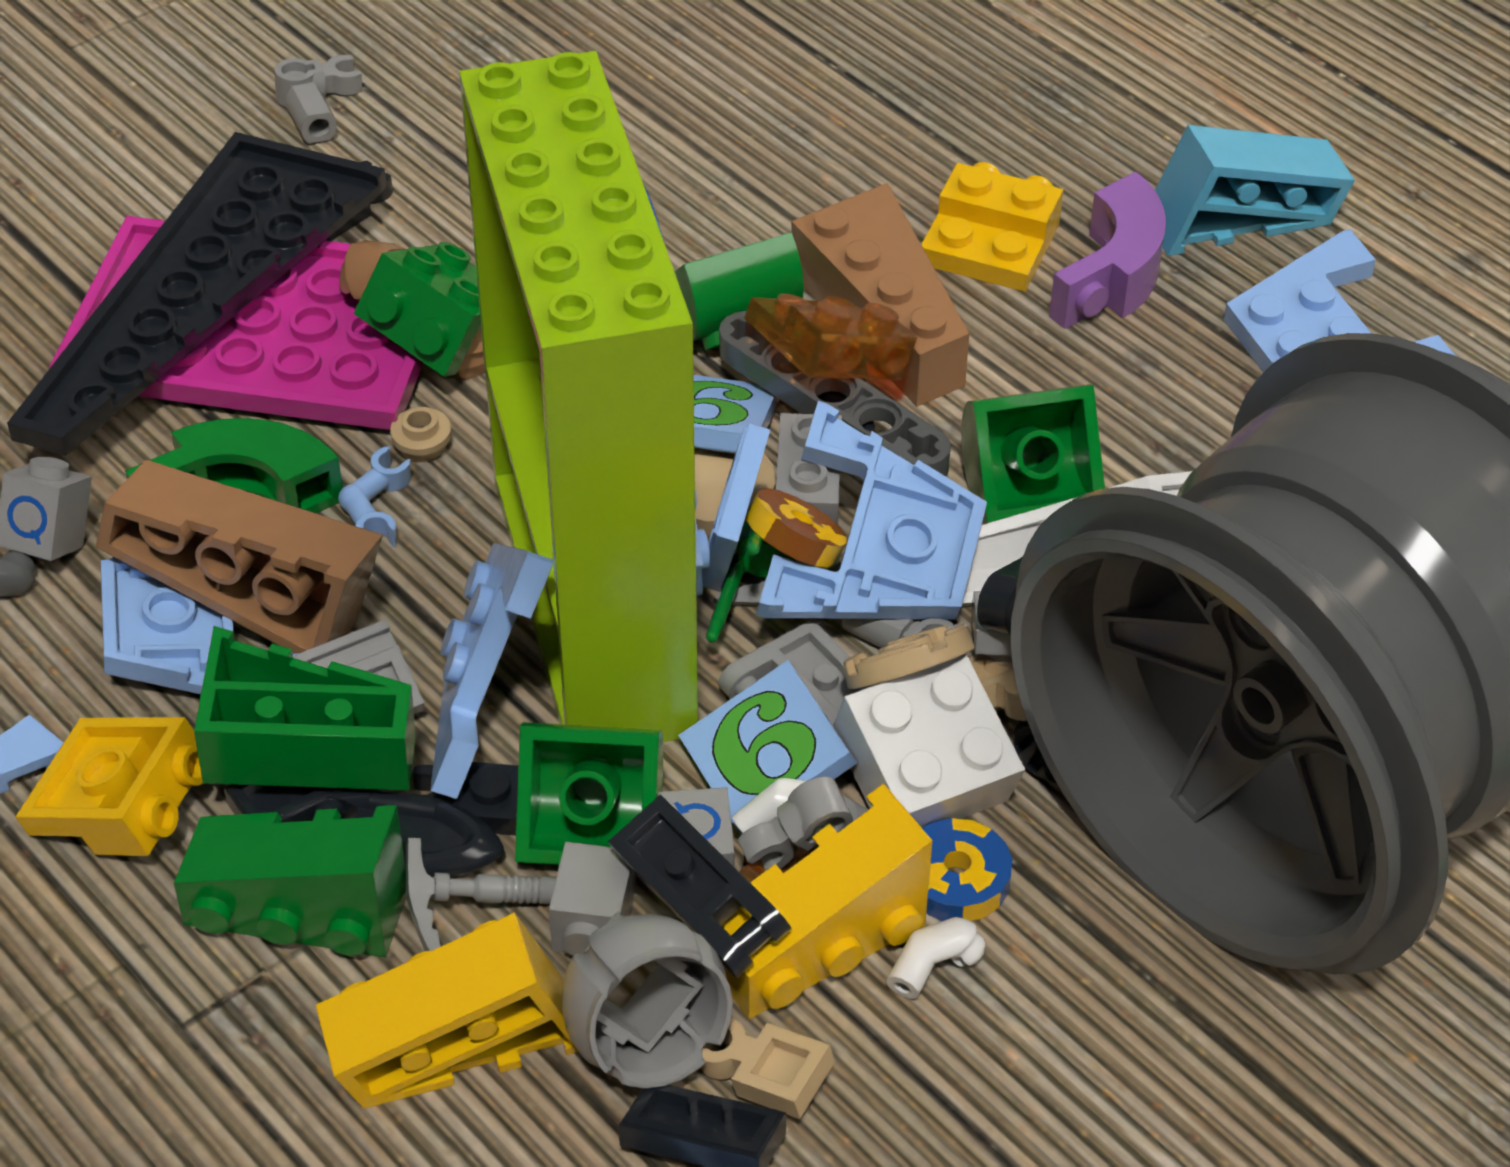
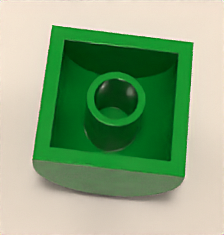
[675,232,804,351]
[961,384,1105,524]
[515,722,663,865]

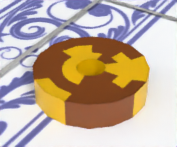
[745,488,847,568]

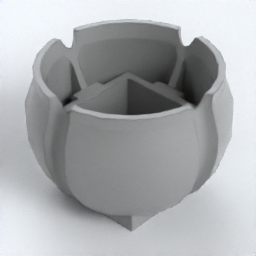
[561,911,733,1088]

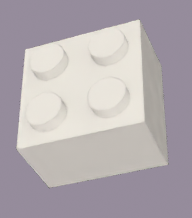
[833,653,1025,827]

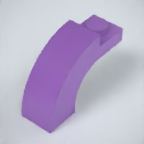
[1049,172,1166,329]

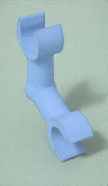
[338,446,411,548]

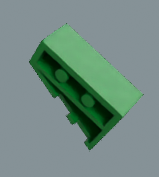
[194,626,416,790]
[174,805,407,958]

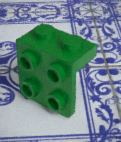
[353,242,481,377]

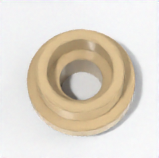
[390,407,451,462]

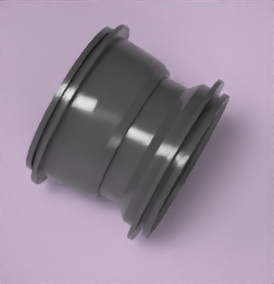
[1010,333,1510,975]

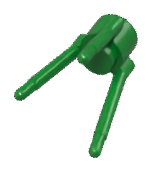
[706,520,800,643]

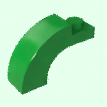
[125,418,343,513]

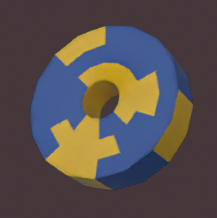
[922,818,1013,921]

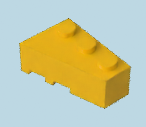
[721,783,933,1019]
[316,912,579,1109]

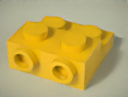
[921,162,1063,292]
[15,717,203,856]

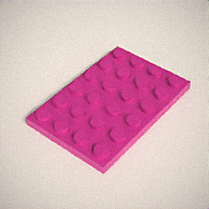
[49,216,423,430]

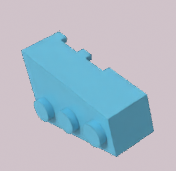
[1155,125,1355,256]

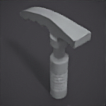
[405,838,557,951]

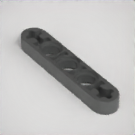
[719,311,951,476]

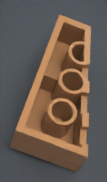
[791,183,970,407]
[96,460,383,654]

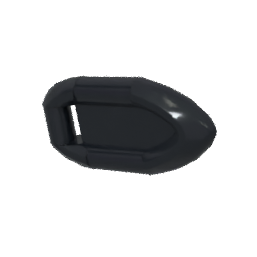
[311,788,504,878]

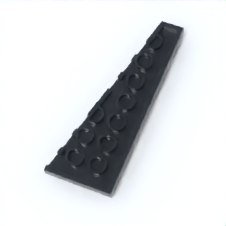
[7,132,387,456]

